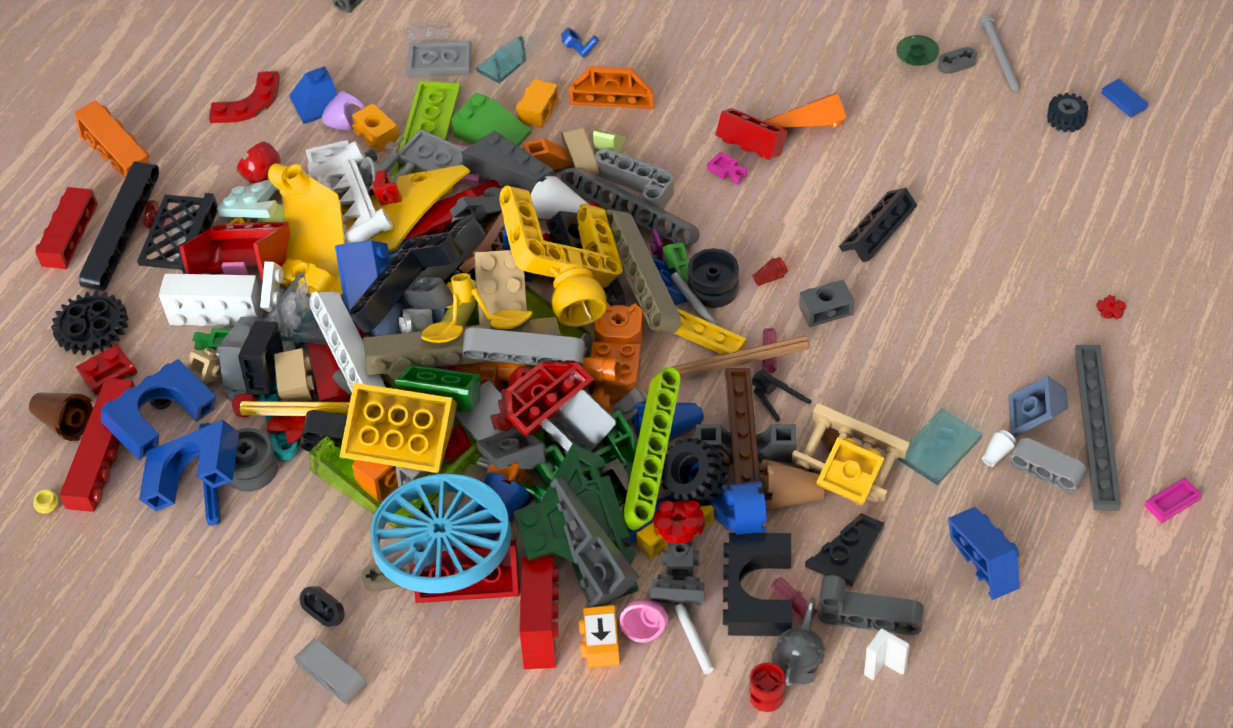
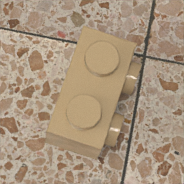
[274,348,315,402]

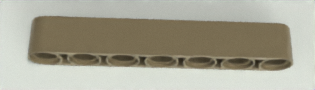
[606,209,681,333]

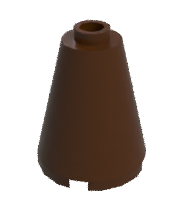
[29,392,94,441]

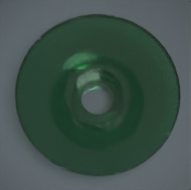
[896,35,939,66]

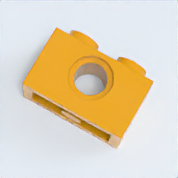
[352,103,400,153]

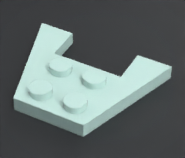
[217,180,279,218]

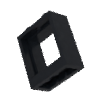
[238,321,284,395]

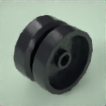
[687,248,739,308]

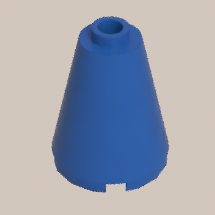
[633,401,704,449]
[470,473,530,541]

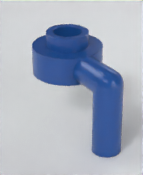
[561,27,600,57]

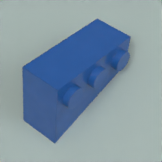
[948,507,1020,600]

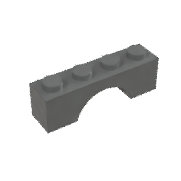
[696,424,796,462]

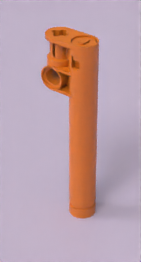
[456,357,622,394]

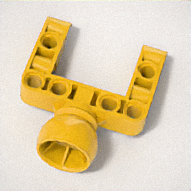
[499,186,623,327]

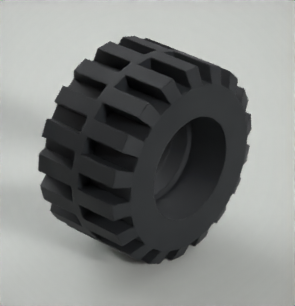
[661,437,729,505]

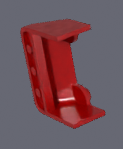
[179,222,290,279]

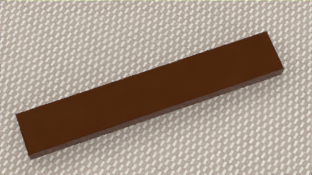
[725,368,761,493]

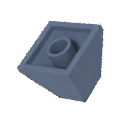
[1009,376,1068,437]

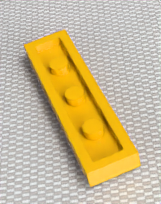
[674,308,747,355]

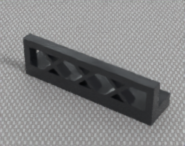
[839,188,918,262]

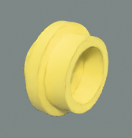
[33,490,59,514]

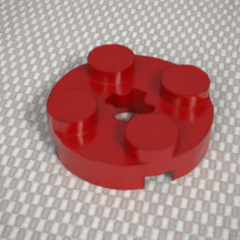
[653,500,705,544]

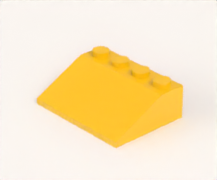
[339,383,457,473]

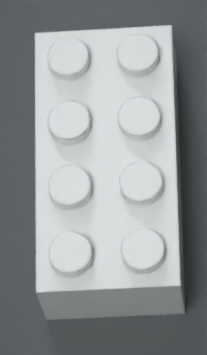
[159,274,264,327]

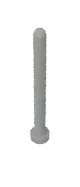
[980,15,1020,92]

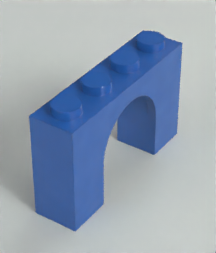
[101,359,216,460]
[139,420,239,511]

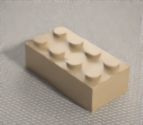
[474,250,527,325]

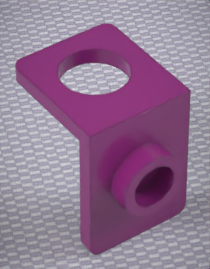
[650,229,675,263]

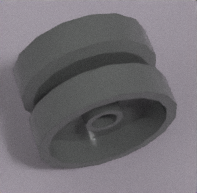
[229,428,278,492]

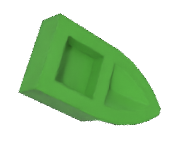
[662,242,689,285]

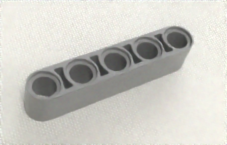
[462,328,585,366]

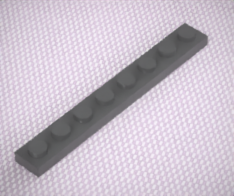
[1075,345,1121,511]

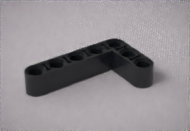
[349,232,463,333]

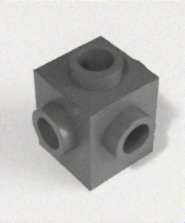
[662,540,699,580]

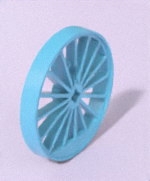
[371,474,511,593]

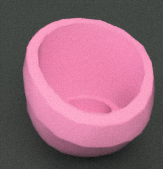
[620,599,668,643]

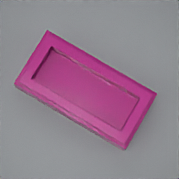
[1145,477,1202,523]

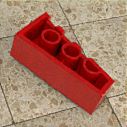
[519,556,559,669]

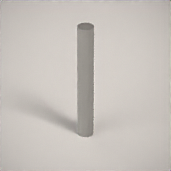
[670,272,719,326]

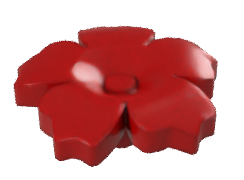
[1096,295,1126,319]

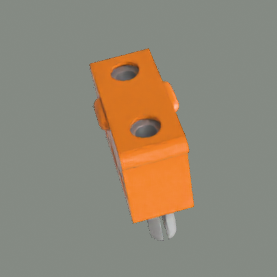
[477,457,533,486]

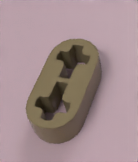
[362,561,411,591]

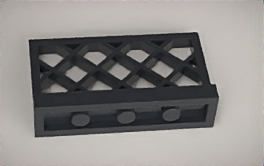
[137,193,218,274]

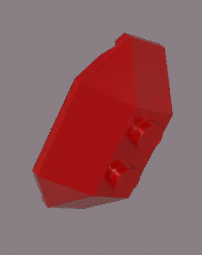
[505,362,594,436]

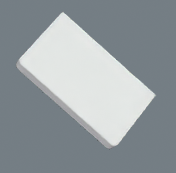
[864,628,910,680]

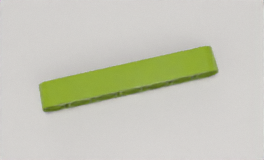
[623,367,681,530]

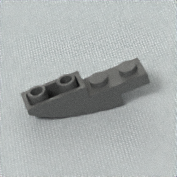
[450,187,522,224]

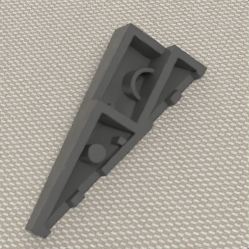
[551,478,639,608]

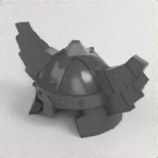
[771,597,825,686]

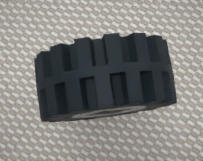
[1047,93,1089,132]

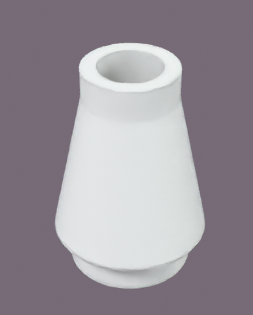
[982,430,1016,467]

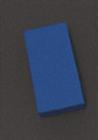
[1101,79,1148,117]

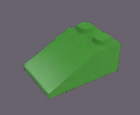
[451,92,531,146]

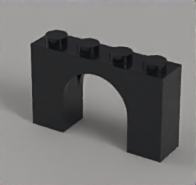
[723,532,792,636]

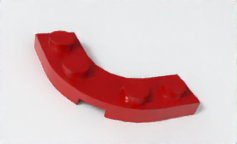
[209,71,280,123]

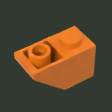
[522,138,572,171]

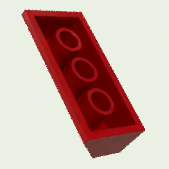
[412,539,519,603]

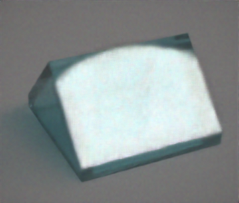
[475,35,526,84]

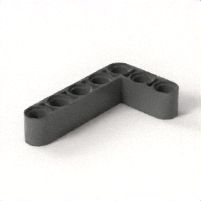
[402,215,486,310]

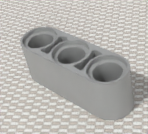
[1009,438,1087,492]
[294,639,367,704]

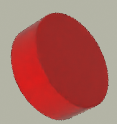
[232,393,255,417]

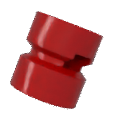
[749,662,785,712]

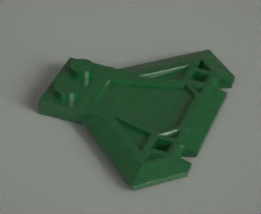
[513,443,636,565]

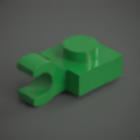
[192,328,231,350]

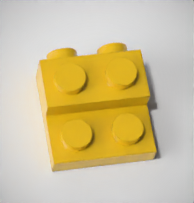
[816,437,884,505]

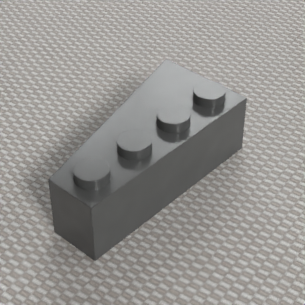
[461,130,554,194]

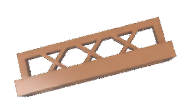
[459,211,505,273]

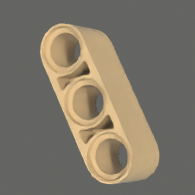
[561,127,599,179]

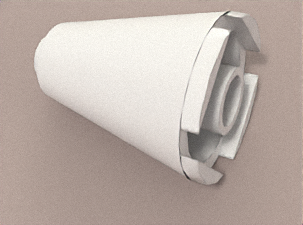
[531,176,590,220]

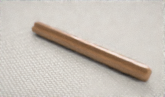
[671,336,810,379]

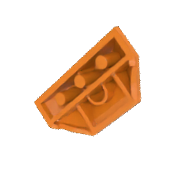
[568,66,654,109]

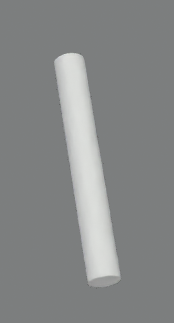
[675,603,714,674]

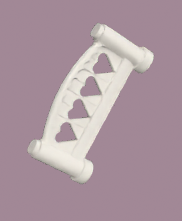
[308,141,394,244]

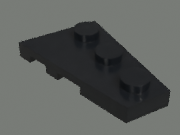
[805,513,885,587]

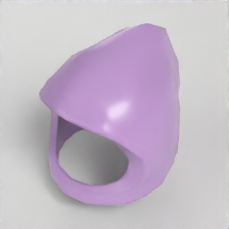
[321,90,365,131]

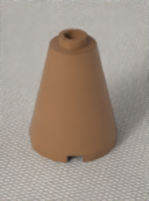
[759,460,829,511]

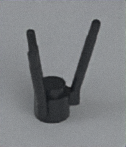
[752,369,812,421]

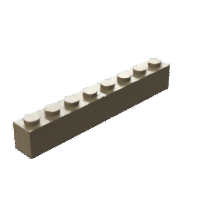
[363,317,561,375]

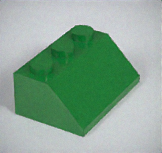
[395,365,481,412]

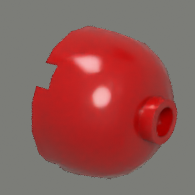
[237,141,281,184]

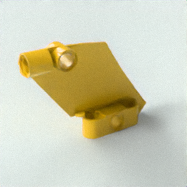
[268,163,345,298]
[343,165,470,253]

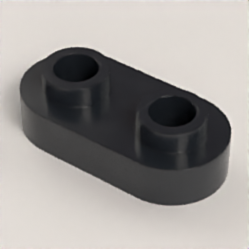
[299,586,345,627]

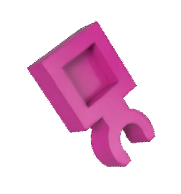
[707,152,748,184]

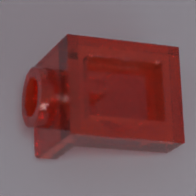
[490,389,515,430]

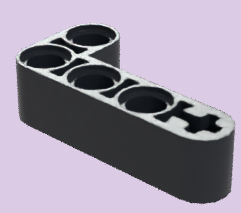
[300,410,347,453]

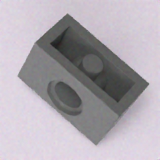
[799,280,854,327]

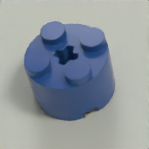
[724,481,767,535]

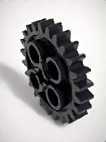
[51,291,129,356]

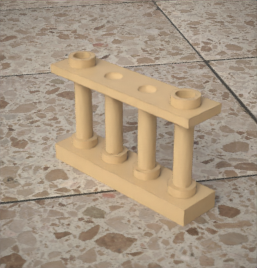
[792,403,910,502]

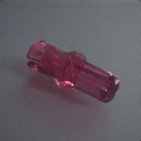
[762,327,777,373]
[771,577,818,619]

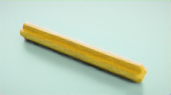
[240,401,350,416]

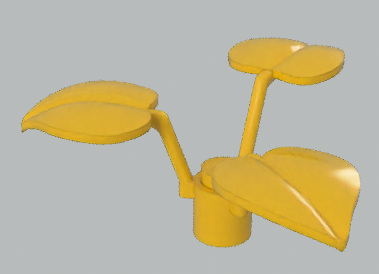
[421,273,533,343]

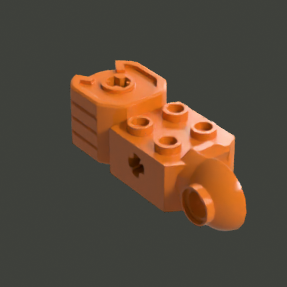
[588,302,645,414]

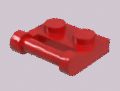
[76,344,137,396]

